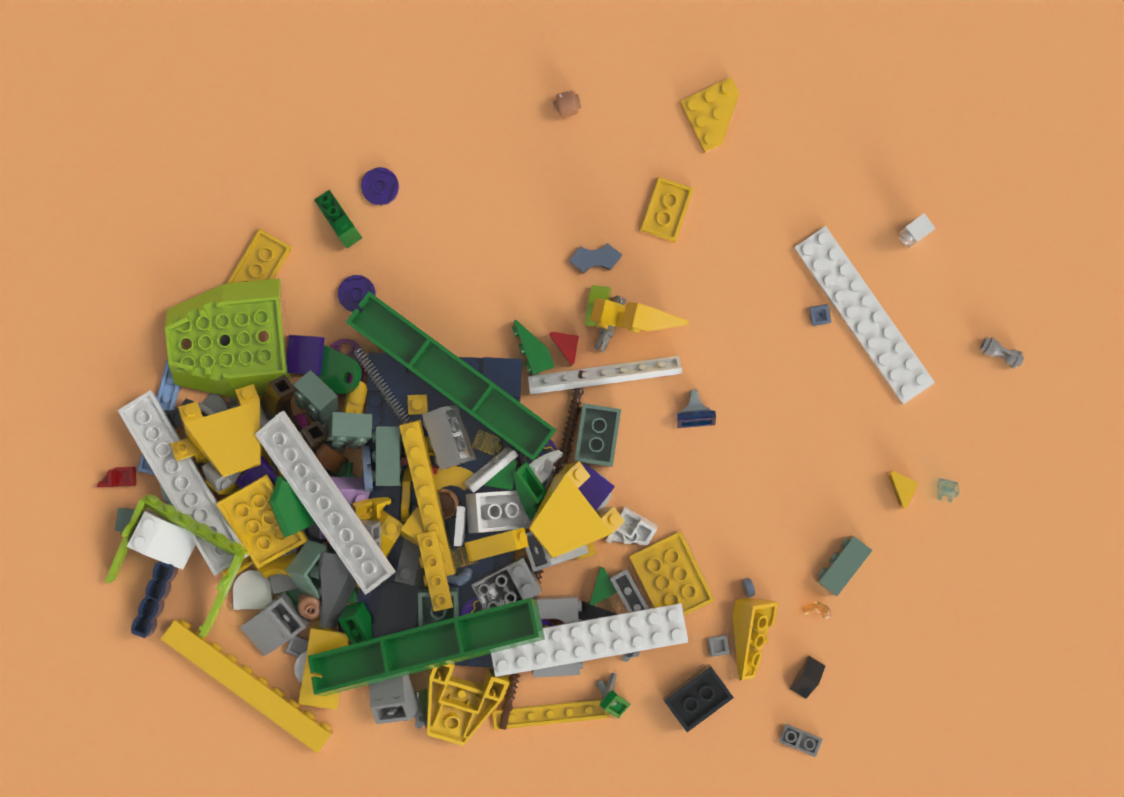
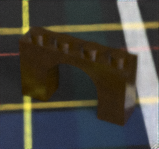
[260,374,329,453]

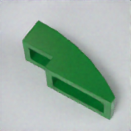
[514,462,547,522]

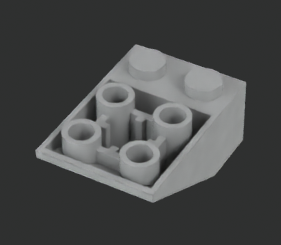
[525,531,588,572]
[471,555,542,610]
[240,592,309,656]
[369,675,420,724]

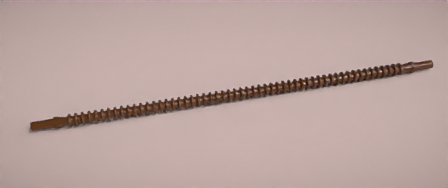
[499,370,586,730]

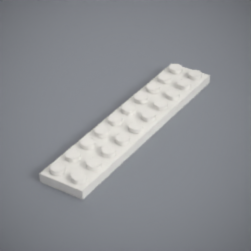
[793,226,935,405]
[117,390,249,576]
[255,411,396,595]
[491,603,688,677]

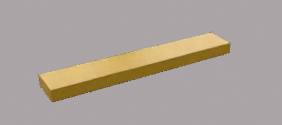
[492,699,609,730]

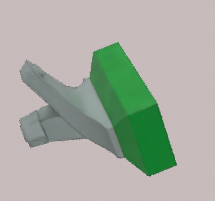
[596,673,631,719]

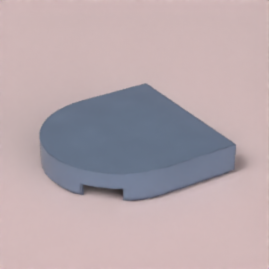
[362,445,373,492]

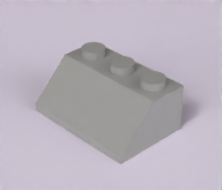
[422,405,476,470]

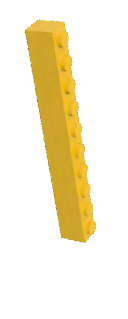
[161,618,333,754]

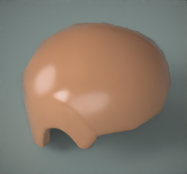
[437,489,459,520]

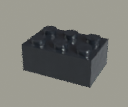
[662,664,734,732]

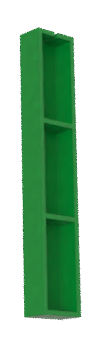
[346,291,557,461]
[308,598,545,696]

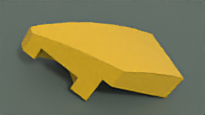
[352,497,391,520]

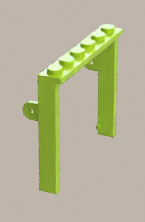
[105,494,249,638]

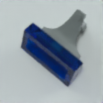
[676,389,716,428]

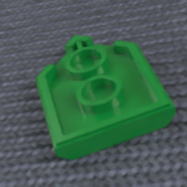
[269,476,316,538]

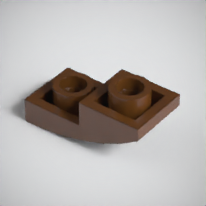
[314,443,348,474]

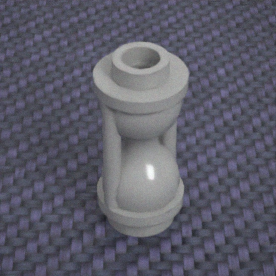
[980,337,1024,369]

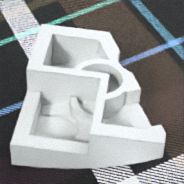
[606,506,658,545]

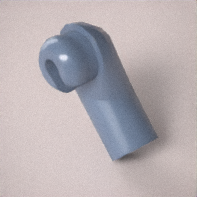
[447,567,473,586]

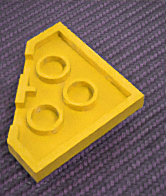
[680,77,740,153]

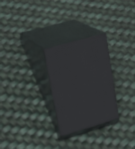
[578,600,617,621]
[789,656,826,699]

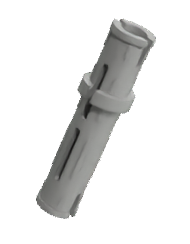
[593,295,627,353]

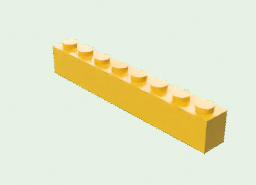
[399,420,456,576]

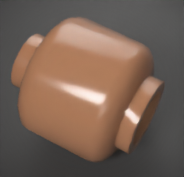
[553,91,581,117]
[297,594,322,619]

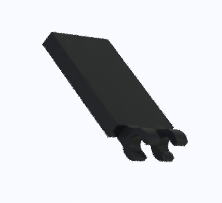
[375,581,421,638]

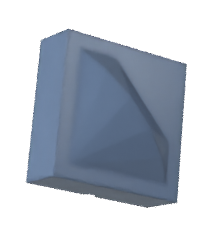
[809,304,832,326]

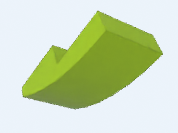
[585,285,611,327]

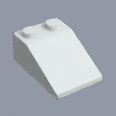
[466,490,531,533]
[127,509,196,570]

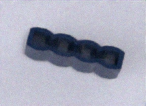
[131,561,178,638]

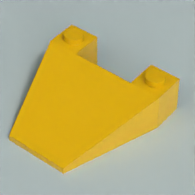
[590,298,689,333]
[178,384,261,477]
[529,461,625,558]
[427,663,510,746]

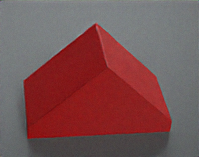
[549,332,579,366]

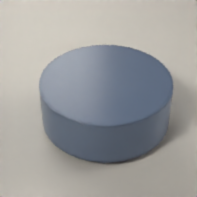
[741,578,755,598]

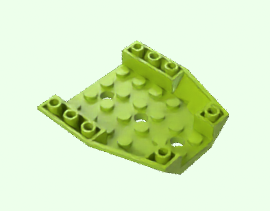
[165,278,290,398]

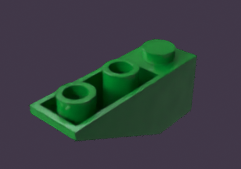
[314,189,362,248]
[511,320,555,376]

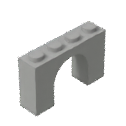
[532,595,583,677]

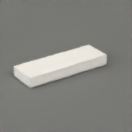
[464,447,518,493]

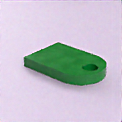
[316,344,361,395]

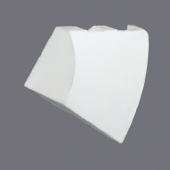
[529,450,563,489]

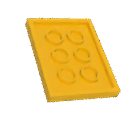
[216,474,308,569]
[629,531,715,616]

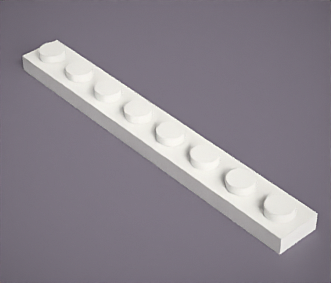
[528,356,682,394]

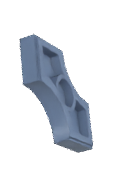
[569,243,622,273]

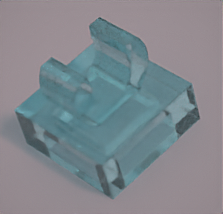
[937,478,960,503]

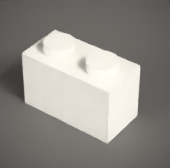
[898,213,936,248]

